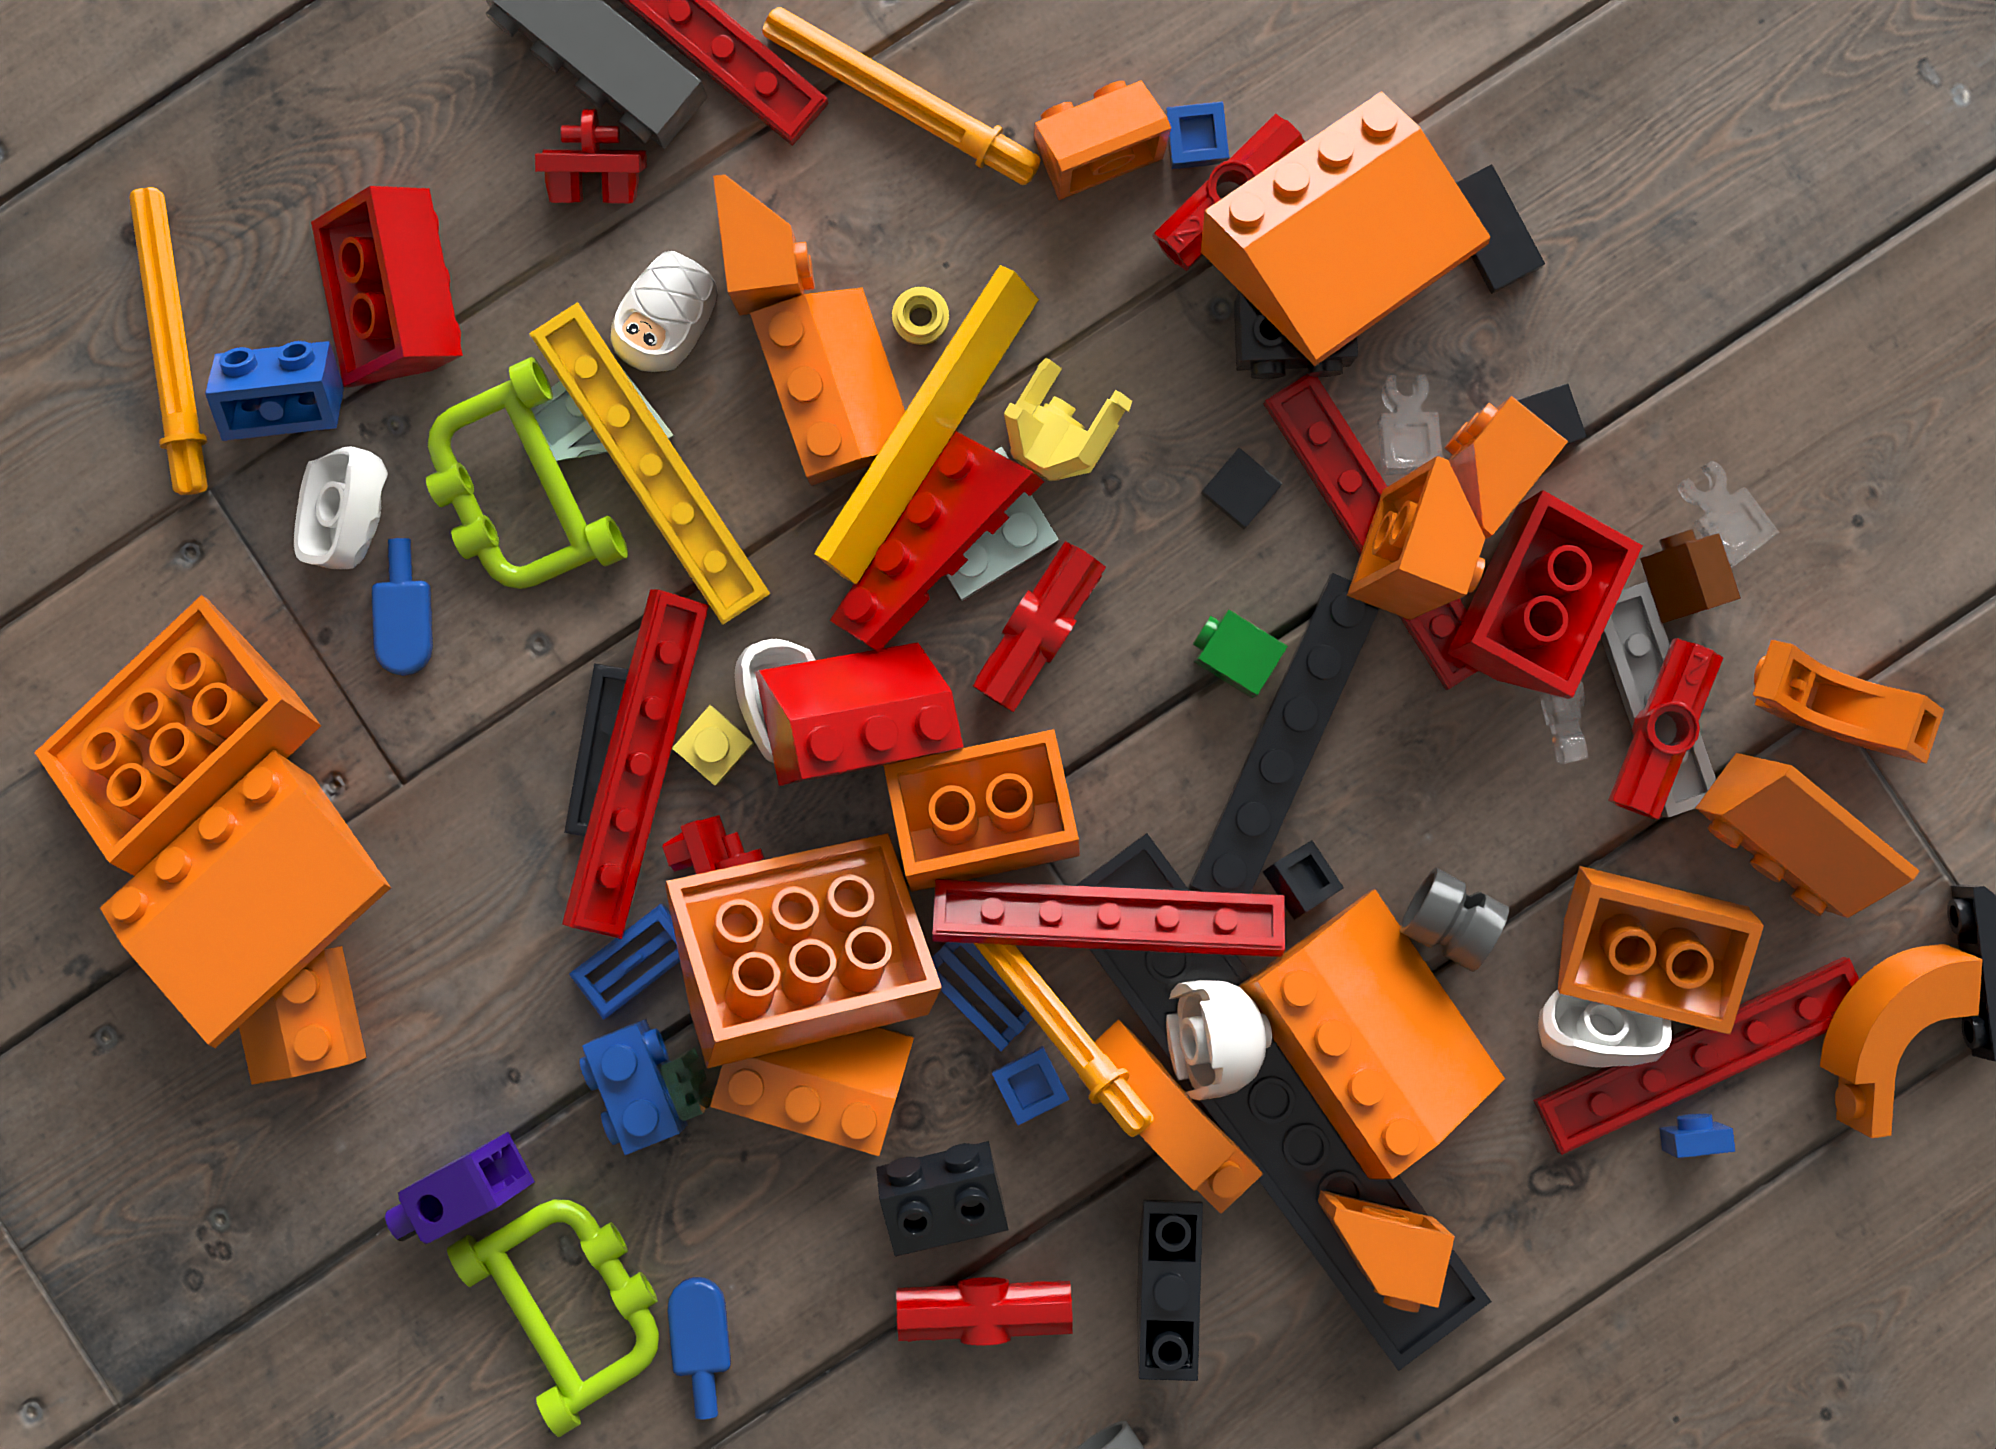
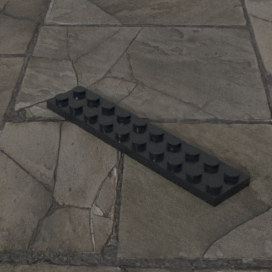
[1074,833,1492,1371]

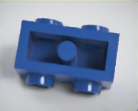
[205,341,344,441]
[579,1019,690,1155]

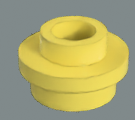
[892,287,949,345]

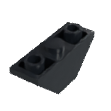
[1947,885,1996,1062]
[1137,1200,1203,1381]

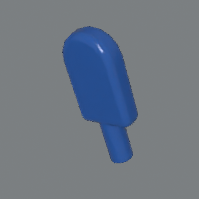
[371,538,433,676]
[667,1277,731,1419]

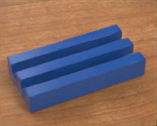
[569,903,680,1020]
[932,942,1033,1051]

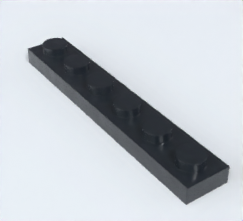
[1190,573,1380,894]

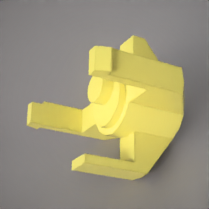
[1004,358,1132,481]

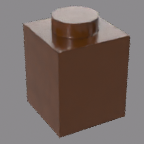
[1640,529,1741,624]

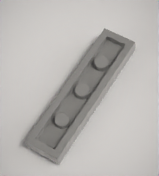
[1601,581,1716,817]

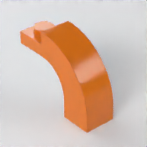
[1753,640,1944,764]
[1820,944,1983,1138]
[1094,1019,1263,1214]

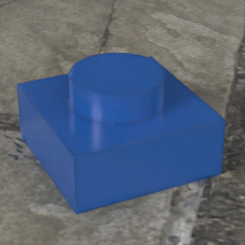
[1165,101,1229,169]
[992,1046,1070,1125]
[1659,1114,1736,1158]

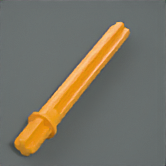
[762,7,1041,185]
[129,187,208,495]
[973,943,1154,1137]

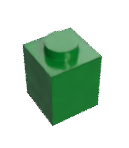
[1192,610,1288,698]

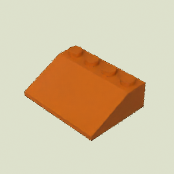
[1201,91,1491,366]
[34,595,321,876]
[100,750,391,1048]
[665,833,942,1068]
[1238,889,1505,1179]

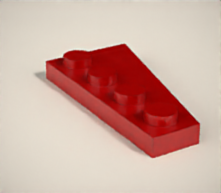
[829,431,1044,652]

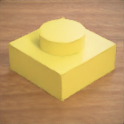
[672,705,755,786]

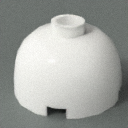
[1166,980,1272,1100]

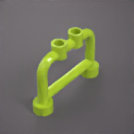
[426,357,628,589]
[447,1199,659,1437]

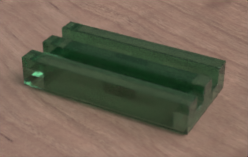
[660,1047,713,1121]

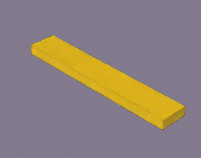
[814,265,1039,584]
[529,302,771,625]

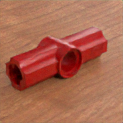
[1152,114,1305,272]
[973,541,1106,713]
[1608,638,1724,820]
[896,1277,1073,1345]

